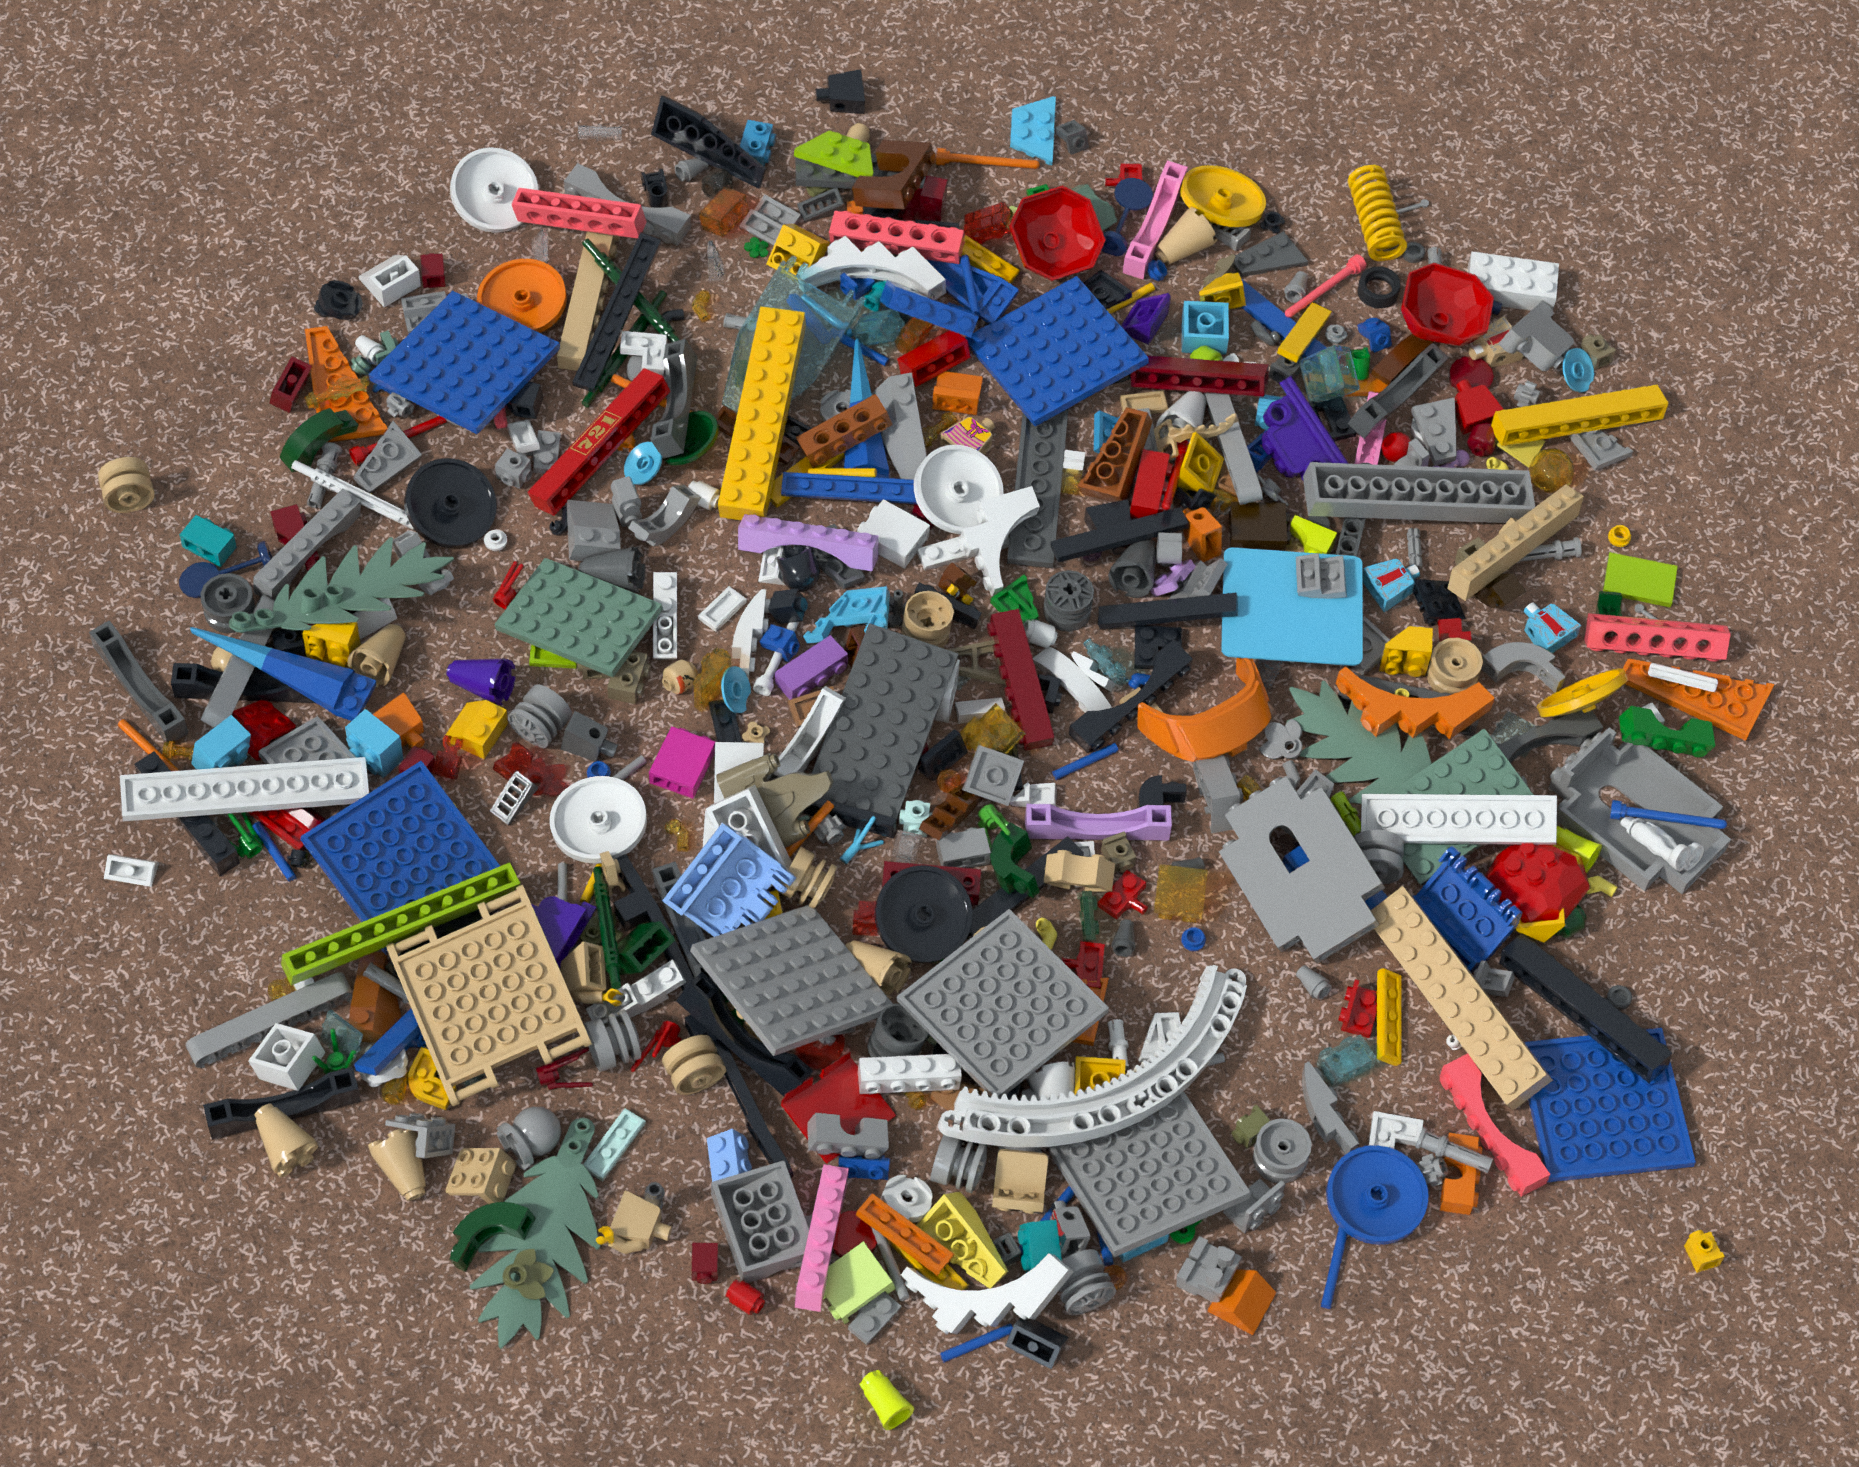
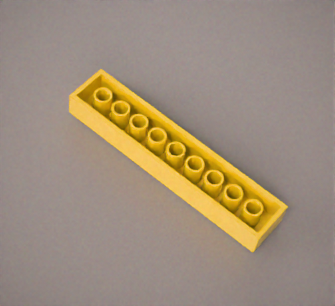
[718,306,806,520]

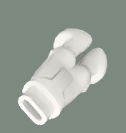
[1620,817,1704,872]

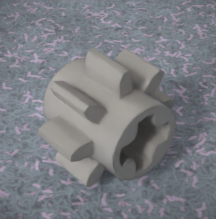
[1513,381,1541,407]
[386,392,414,418]
[814,814,845,844]
[1417,1153,1448,1187]

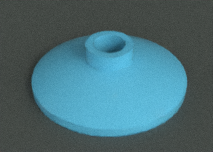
[1563,348,1594,392]
[624,442,662,485]
[721,666,751,713]

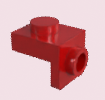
[1438,618,1472,642]

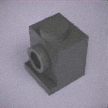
[1269,356,1303,383]

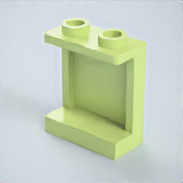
[823,1242,895,1324]

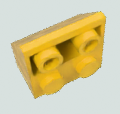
[767,223,830,281]
[302,622,361,669]
[1379,626,1433,677]

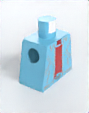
[1362,559,1420,612]
[1524,602,1581,653]

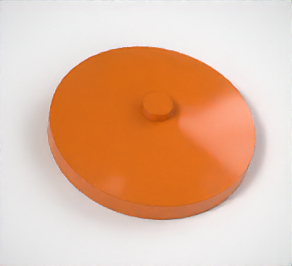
[477,259,567,333]

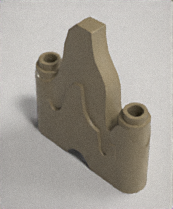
[716,753,833,848]

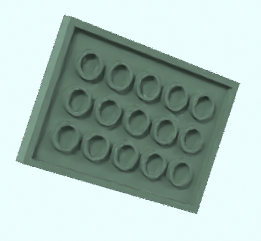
[494,558,663,677]
[1387,728,1533,886]

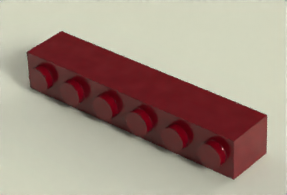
[1131,355,1269,397]
[987,609,1055,751]

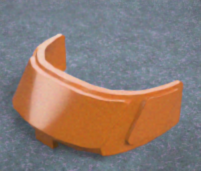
[1137,658,1271,762]

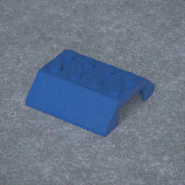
[1412,846,1523,973]

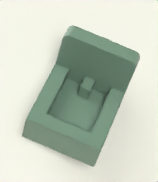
[375,331,399,365]

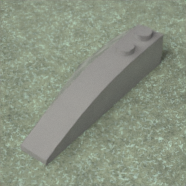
[871,373,927,480]

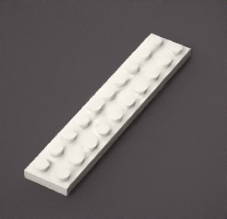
[120,757,369,821]

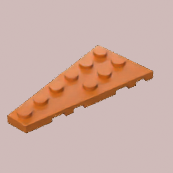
[305,326,388,442]
[1623,658,1775,741]

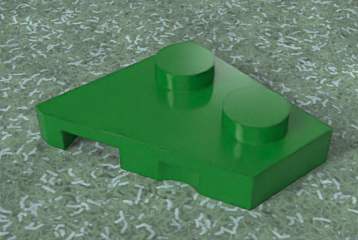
[990,575,1039,624]

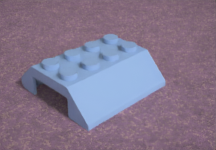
[662,822,796,937]

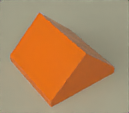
[1208,1269,1276,1335]

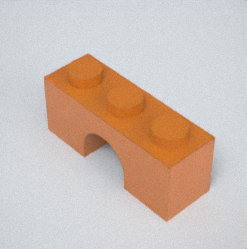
[1439,1133,1482,1215]

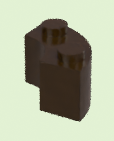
[1472,573,1526,608]

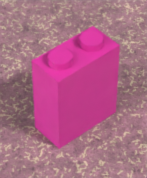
[649,726,715,799]

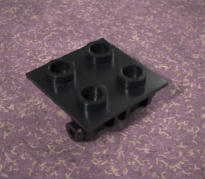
[1413,579,1466,627]

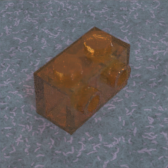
[699,187,749,237]

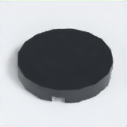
[318,280,363,320]

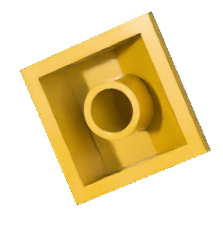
[443,700,508,759]

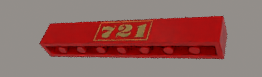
[527,368,671,516]

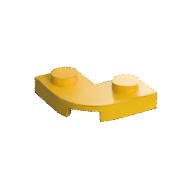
[408,1047,457,1110]

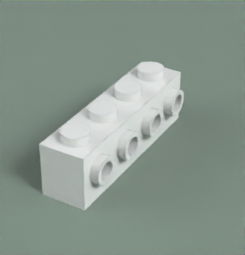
[858,1054,962,1094]

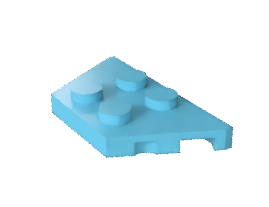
[1010,96,1056,165]

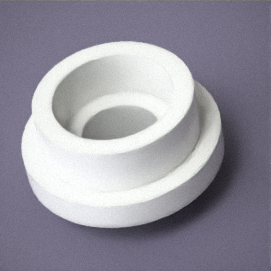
[484,530,507,551]

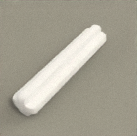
[1648,663,1718,692]

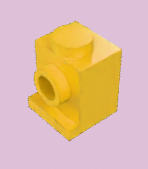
[1684,1230,1725,1273]

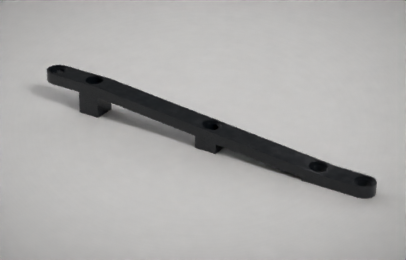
[614,854,793,1178]

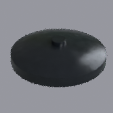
[404,458,497,548]
[874,865,973,964]

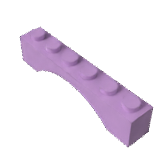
[738,514,879,571]
[1025,804,1172,840]

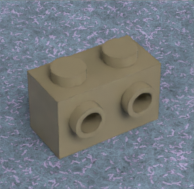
[607,651,651,704]

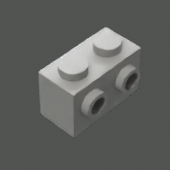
[936,828,991,868]

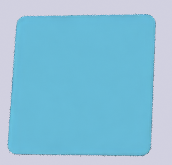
[1221,548,1363,666]

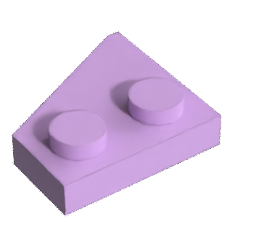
[1150,559,1196,597]

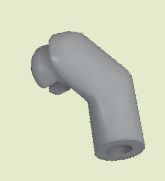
[1283,760,1301,788]

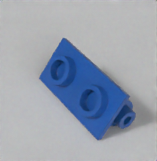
[838,1155,890,1180]

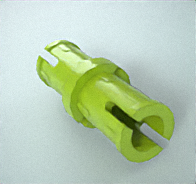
[1331,792,1361,837]

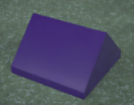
[1121,293,1171,345]

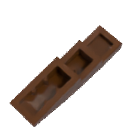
[1371,334,1436,385]
[714,405,800,464]
[919,783,984,841]

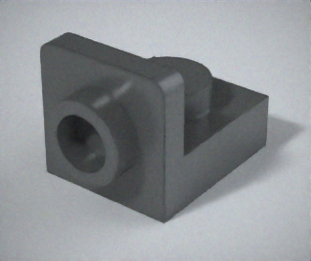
[1055,120,1089,155]

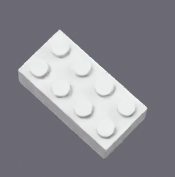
[1467,252,1559,310]
[706,785,792,887]

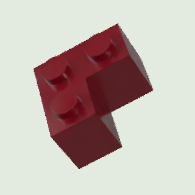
[898,175,948,222]

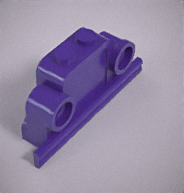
[1262,376,1349,482]
[532,896,597,969]

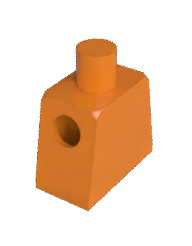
[1183,507,1222,562]
[373,692,425,748]

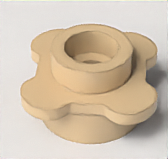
[742,722,770,743]

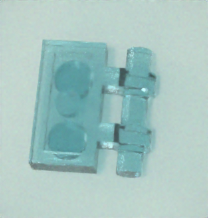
[1083,639,1129,686]

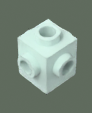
[899,800,932,837]

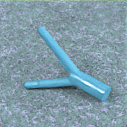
[840,816,884,864]

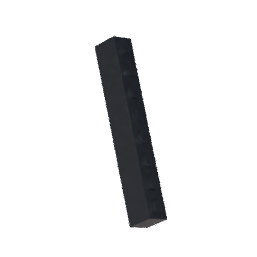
[1499,933,1672,1083]

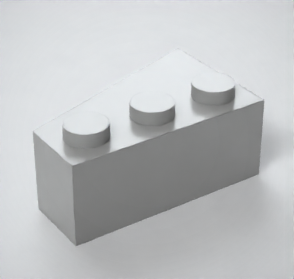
[1193,754,1243,833]

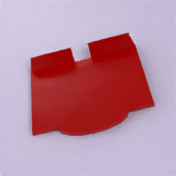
[781,1051,896,1164]

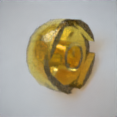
[1528,448,1574,493]

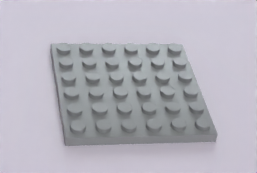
[690,905,893,1056]
[897,909,1109,1099]
[1046,1090,1251,1257]

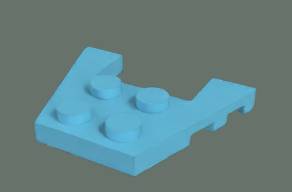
[803,586,890,644]

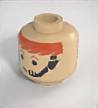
[662,660,698,694]

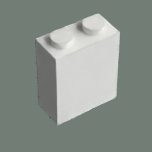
[857,499,930,569]

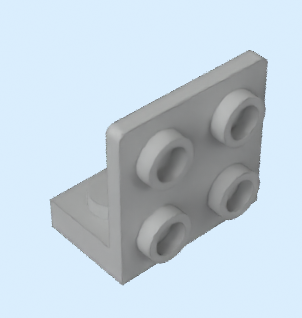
[385,1113,455,1158]
[1223,1179,1285,1234]

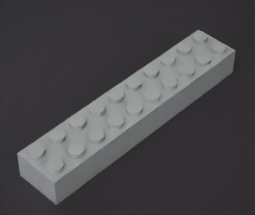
[1303,462,1535,523]

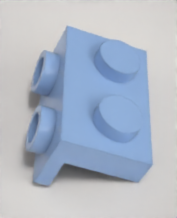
[707,1129,752,1182]

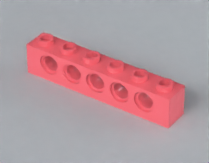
[511,188,647,239]
[829,211,965,264]
[1584,613,1730,662]

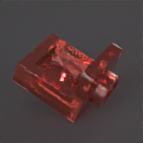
[493,741,534,781]

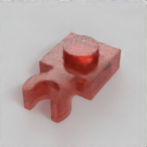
[432,735,463,780]

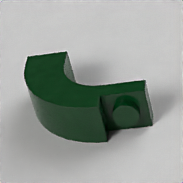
[279,408,359,473]
[990,822,1040,898]
[449,1202,536,1272]

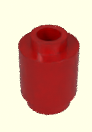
[725,1279,765,1316]

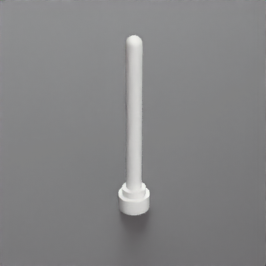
[753,622,799,696]

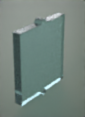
[1490,711,1535,758]
[320,1009,363,1065]

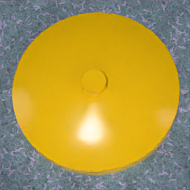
[1180,165,1266,227]
[1537,668,1628,717]

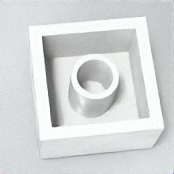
[248,1023,325,1091]

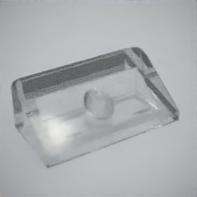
[532,228,549,264]

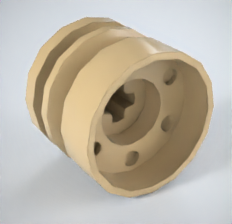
[901,591,954,648]
[778,847,837,909]

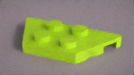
[794,131,873,177]

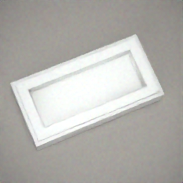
[507,419,540,454]
[698,586,747,632]

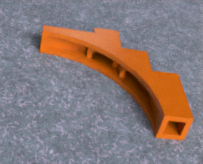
[1335,667,1495,740]

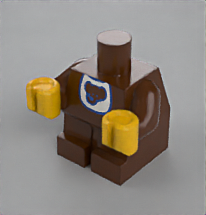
[938,562,977,605]

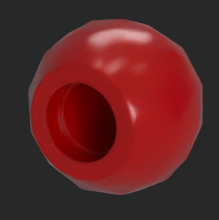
[1381,432,1411,463]

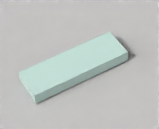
[583,1108,646,1182]

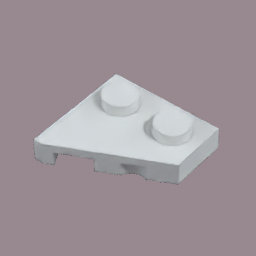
[1139,1012,1181,1063]

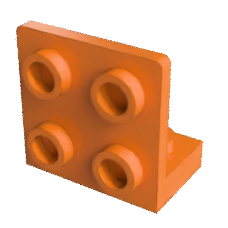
[932,371,983,415]

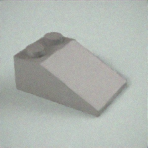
[567,500,620,561]

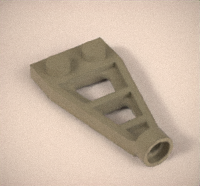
[947,640,1006,684]

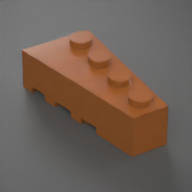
[1077,407,1153,502]

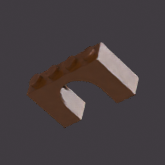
[852,140,936,209]

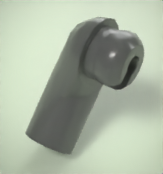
[1251,320,1281,346]

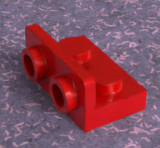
[1338,979,1377,1038]

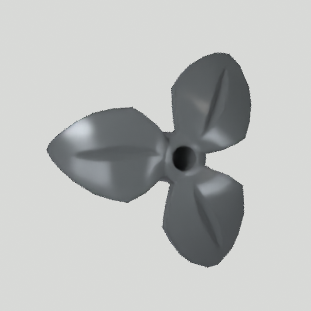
[888,589,906,628]

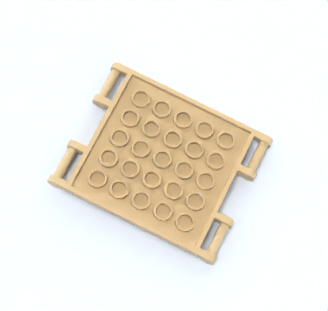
[386,885,592,1107]

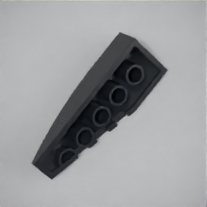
[651,95,766,189]

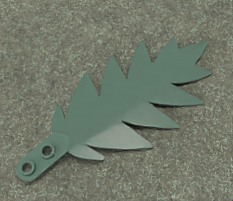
[229,537,454,633]
[1286,681,1432,804]
[469,1118,600,1349]

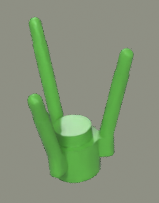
[978,804,1010,851]

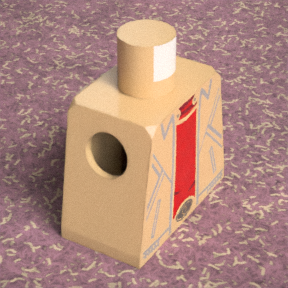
[1469,317,1524,367]

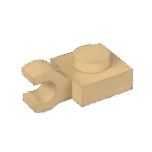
[599,851,625,896]

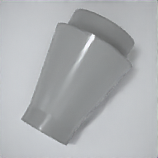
[675,158,708,181]
[1284,271,1308,303]
[1296,965,1332,1000]

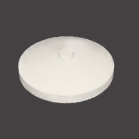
[450,148,538,233]
[914,445,1004,534]
[550,776,647,864]

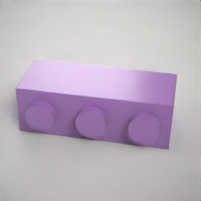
[775,635,848,700]

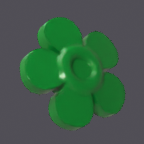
[744,237,769,258]

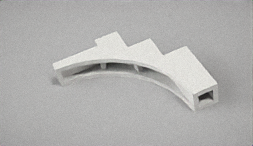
[798,236,946,300]
[901,1253,1074,1334]

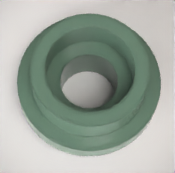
[351,355,372,376]

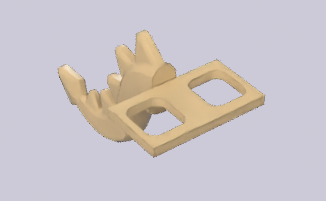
[1153,413,1239,461]

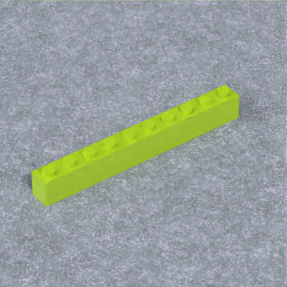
[281,863,520,986]

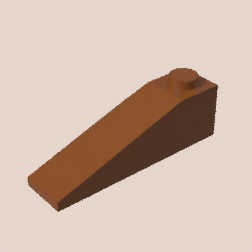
[348,952,402,1043]

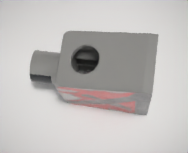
[1050,1201,1090,1260]

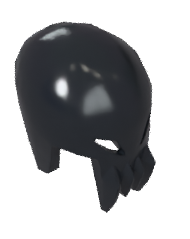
[776,544,820,592]

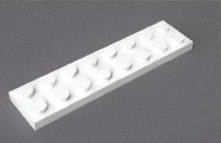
[1361,794,1557,845]

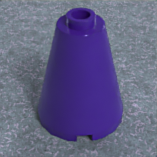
[447,658,516,706]

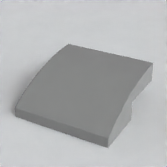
[739,195,802,246]
[401,291,446,335]
[1296,553,1347,599]
[1169,558,1227,599]

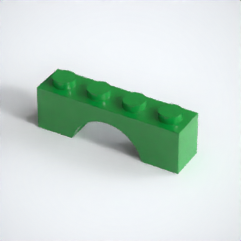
[1619,706,1716,758]

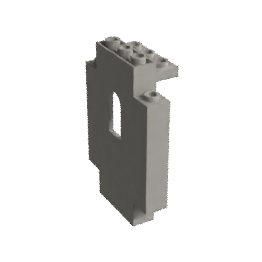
[1549,727,1731,894]
[1219,776,1385,964]

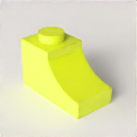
[1290,515,1337,554]

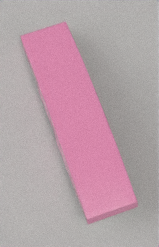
[1354,392,1386,465]

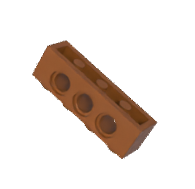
[796,394,893,468]

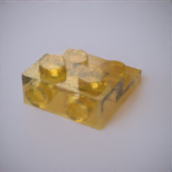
[693,647,732,712]
[959,703,1026,756]
[1153,864,1208,923]

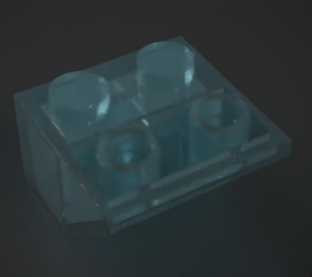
[1299,345,1360,402]

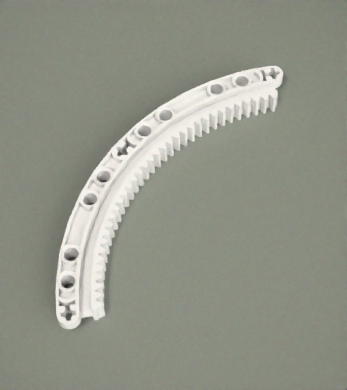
[938,965,1247,1147]

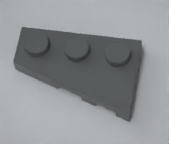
[1234,231,1308,277]
[793,524,865,589]

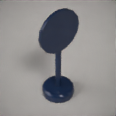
[1101,178,1153,256]
[179,541,273,598]

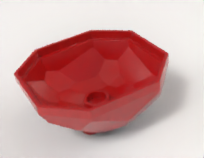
[1009,185,1105,281]
[1401,263,1494,347]
[1485,843,1590,923]

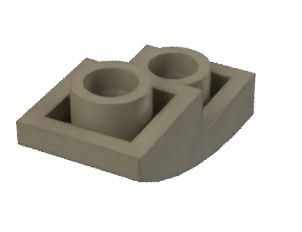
[1203,254,1236,288]

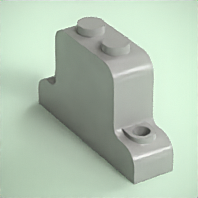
[1498,301,1574,371]

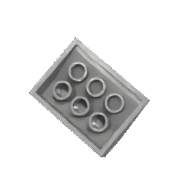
[711,1161,809,1283]

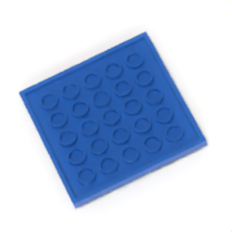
[965,276,1149,426]
[369,291,560,434]
[300,761,500,955]
[1524,1028,1696,1182]

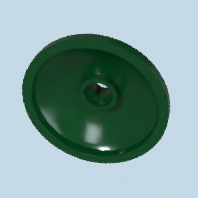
[662,411,719,465]

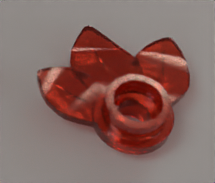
[524,757,569,797]

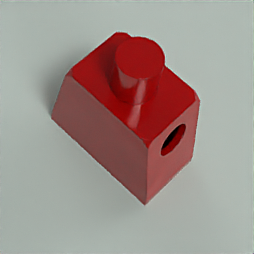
[1455,379,1504,435]

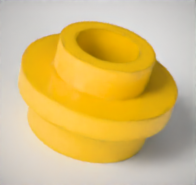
[1608,525,1631,547]

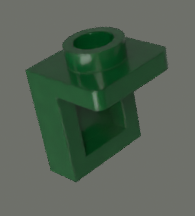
[1596,591,1622,616]

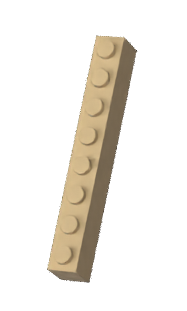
[557,231,620,371]
[1447,485,1584,601]

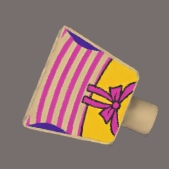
[940,417,995,455]

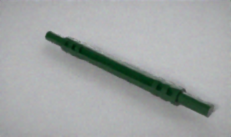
[582,238,680,343]
[581,290,667,408]
[593,866,621,989]

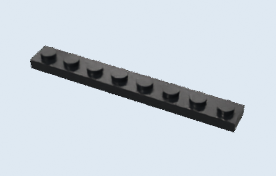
[573,232,661,393]

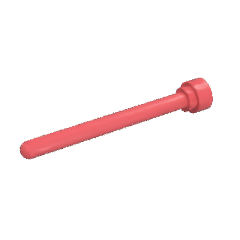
[1285,254,1367,318]

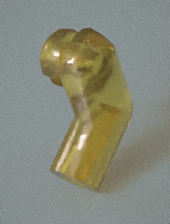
[692,290,711,323]
[665,819,689,852]

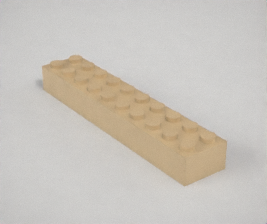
[1371,886,1553,1111]

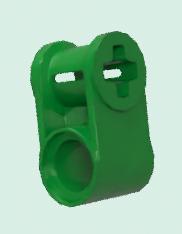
[1344,347,1370,380]

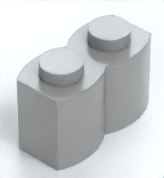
[611,476,642,527]

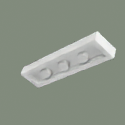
[917,536,1010,571]

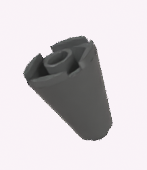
[1108,539,1156,598]
[579,547,646,593]

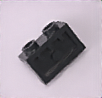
[918,729,968,781]

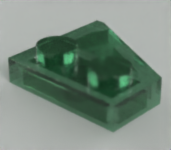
[1077,891,1099,941]

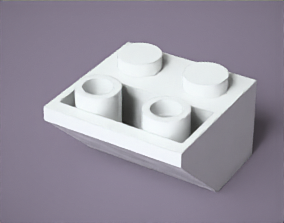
[359,255,421,307]

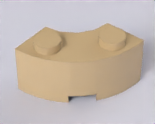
[1044,850,1115,892]

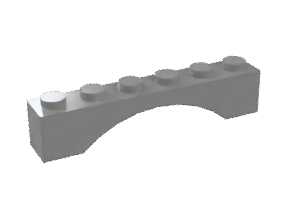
[564,163,691,246]
[253,489,361,600]

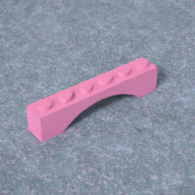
[1123,161,1188,280]
[795,1164,849,1312]

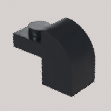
[1137,775,1187,808]

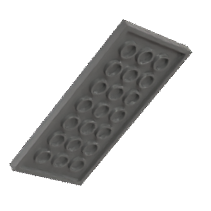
[812,623,959,822]

